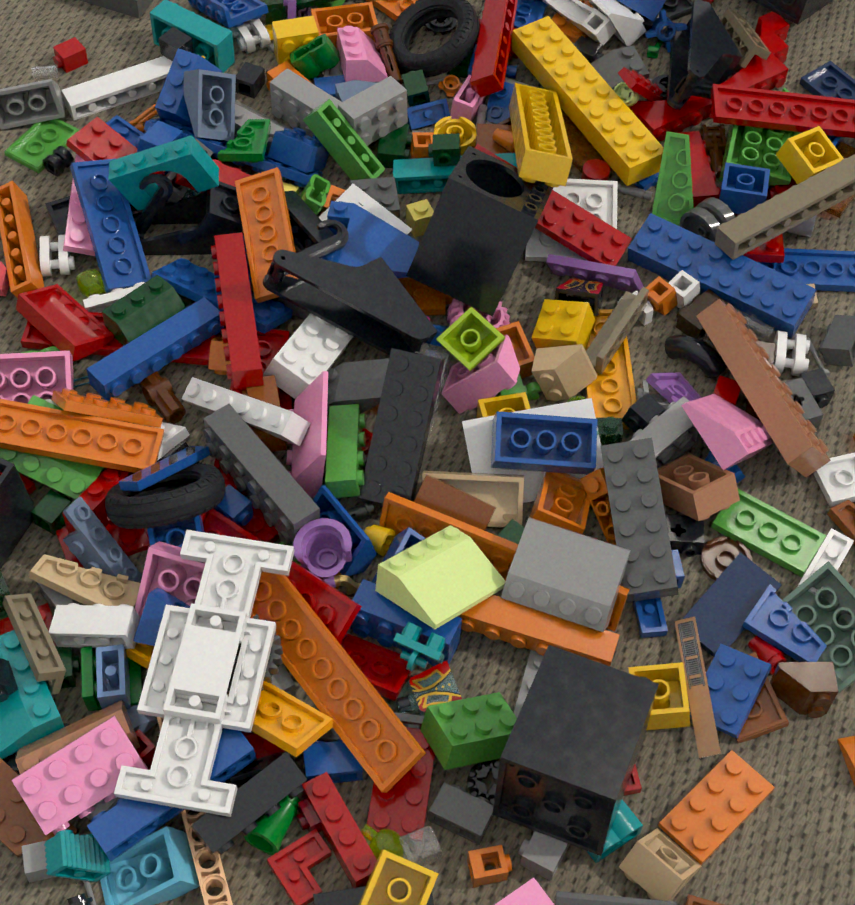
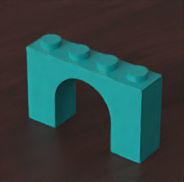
[108,135,219,210]

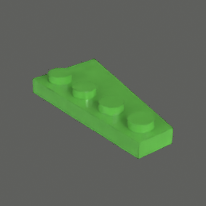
[652,131,694,226]

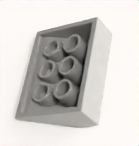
[501,517,631,632]

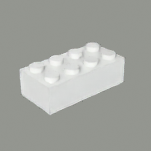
[263,313,354,399]

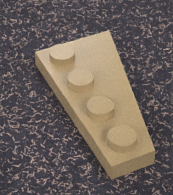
[29,554,140,608]

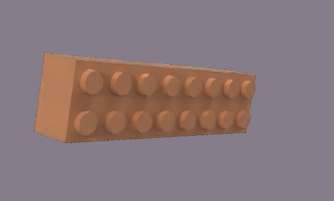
[696,299,831,477]

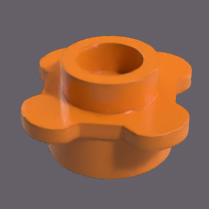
[438,75,463,98]

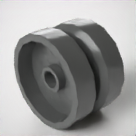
[680,197,735,242]

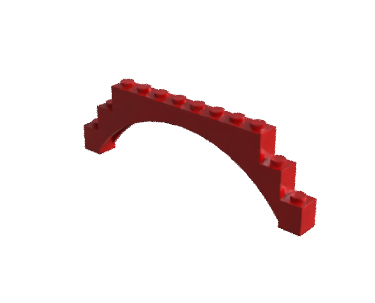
[628,11,790,141]

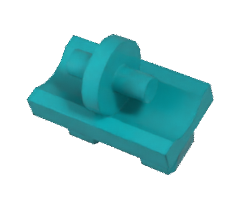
[394,622,446,672]

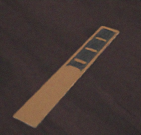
[674,617,721,758]

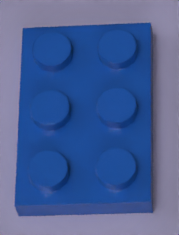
[689,644,771,738]

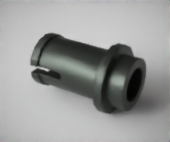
[346,500,376,522]

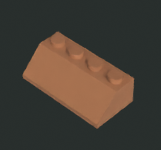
[15,700,141,774]

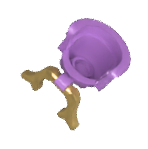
[293,518,361,595]

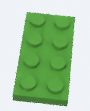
[711,489,827,577]

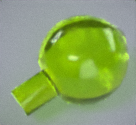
[76,269,110,297]
[361,824,404,859]

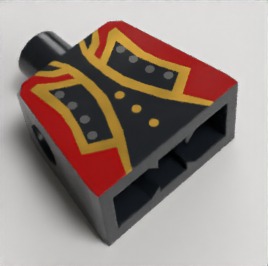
[555,278,603,316]

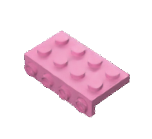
[12,715,148,835]

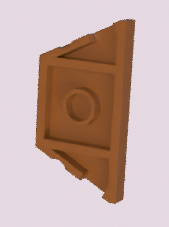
[0,758,79,857]

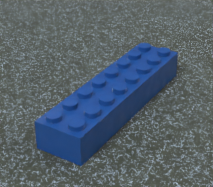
[628,213,816,339]

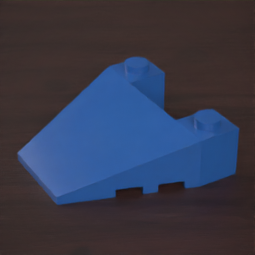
[321,201,419,278]

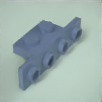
[63,497,142,583]

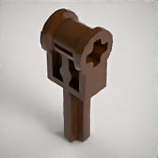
[700,124,726,178]

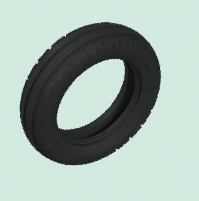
[389,0,479,78]
[105,463,225,529]

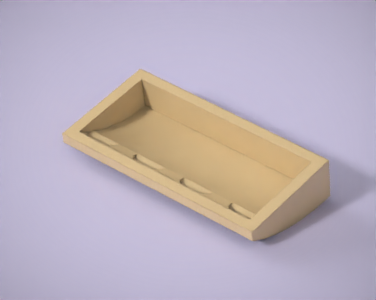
[422,471,524,527]

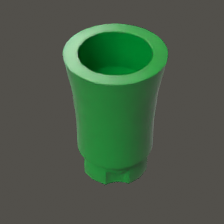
[244,796,301,856]

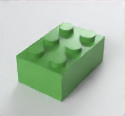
[420,692,517,770]

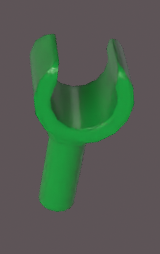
[647,39,664,59]

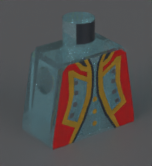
[396,661,462,716]

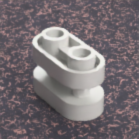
[229,19,271,54]
[40,234,75,277]
[774,330,810,377]

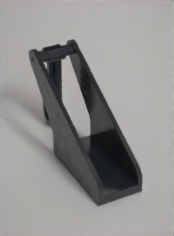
[667,0,743,110]
[132,174,244,255]
[263,219,438,356]

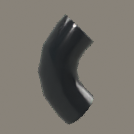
[664,335,727,378]

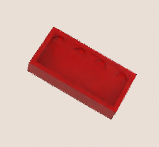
[16,284,114,361]

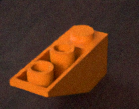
[580,468,616,545]

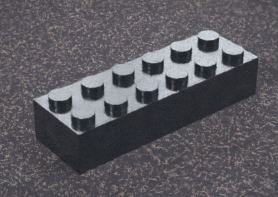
[359,348,445,503]

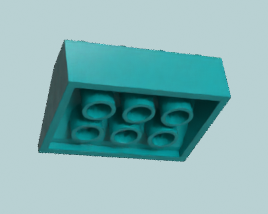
[0,630,64,759]

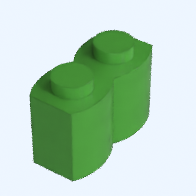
[299,174,331,215]

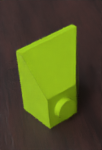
[436,307,505,371]

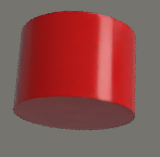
[581,159,610,181]

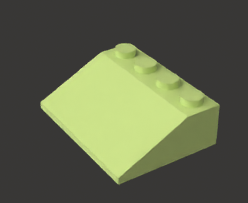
[375,525,506,629]

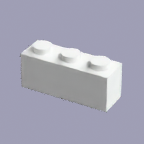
[49,603,141,649]

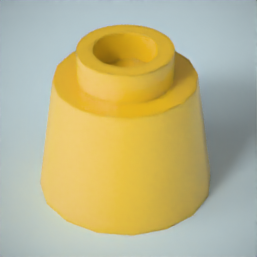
[364,525,396,556]

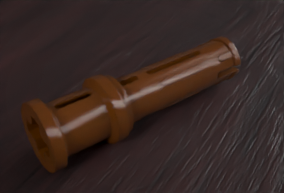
[370,23,403,84]

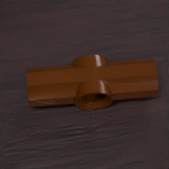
[138,371,186,424]

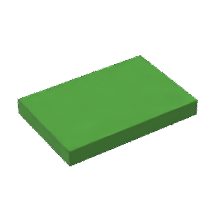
[4,119,79,173]

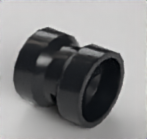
[43,146,74,177]

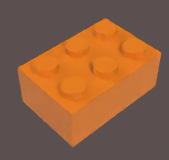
[311,2,380,48]

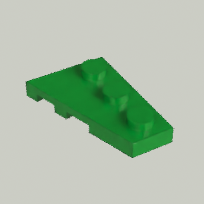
[217,119,271,163]

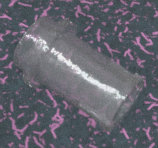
[31,64,59,81]

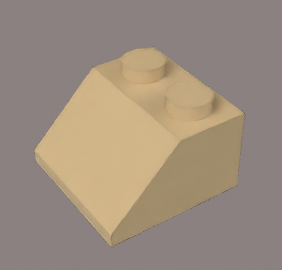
[532,344,597,401]
[619,828,702,901]

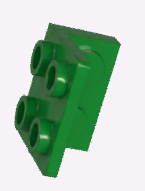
[81,646,143,711]

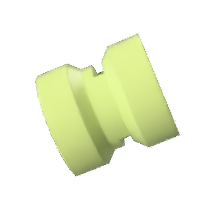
[614,82,640,106]

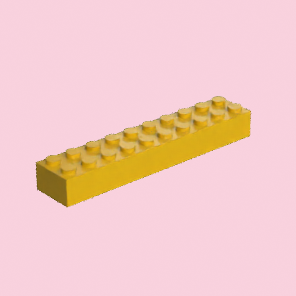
[511,16,663,186]
[509,83,573,187]

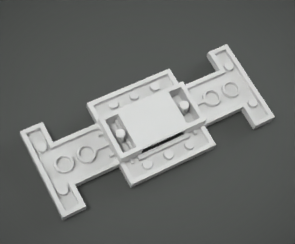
[114,530,294,817]

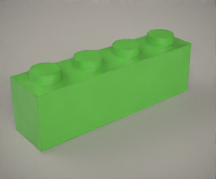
[303,99,385,180]
[325,404,367,498]

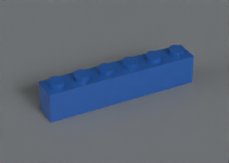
[87,297,224,401]
[87,728,257,862]

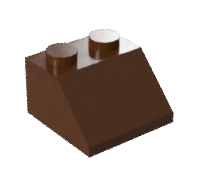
[770,662,839,718]

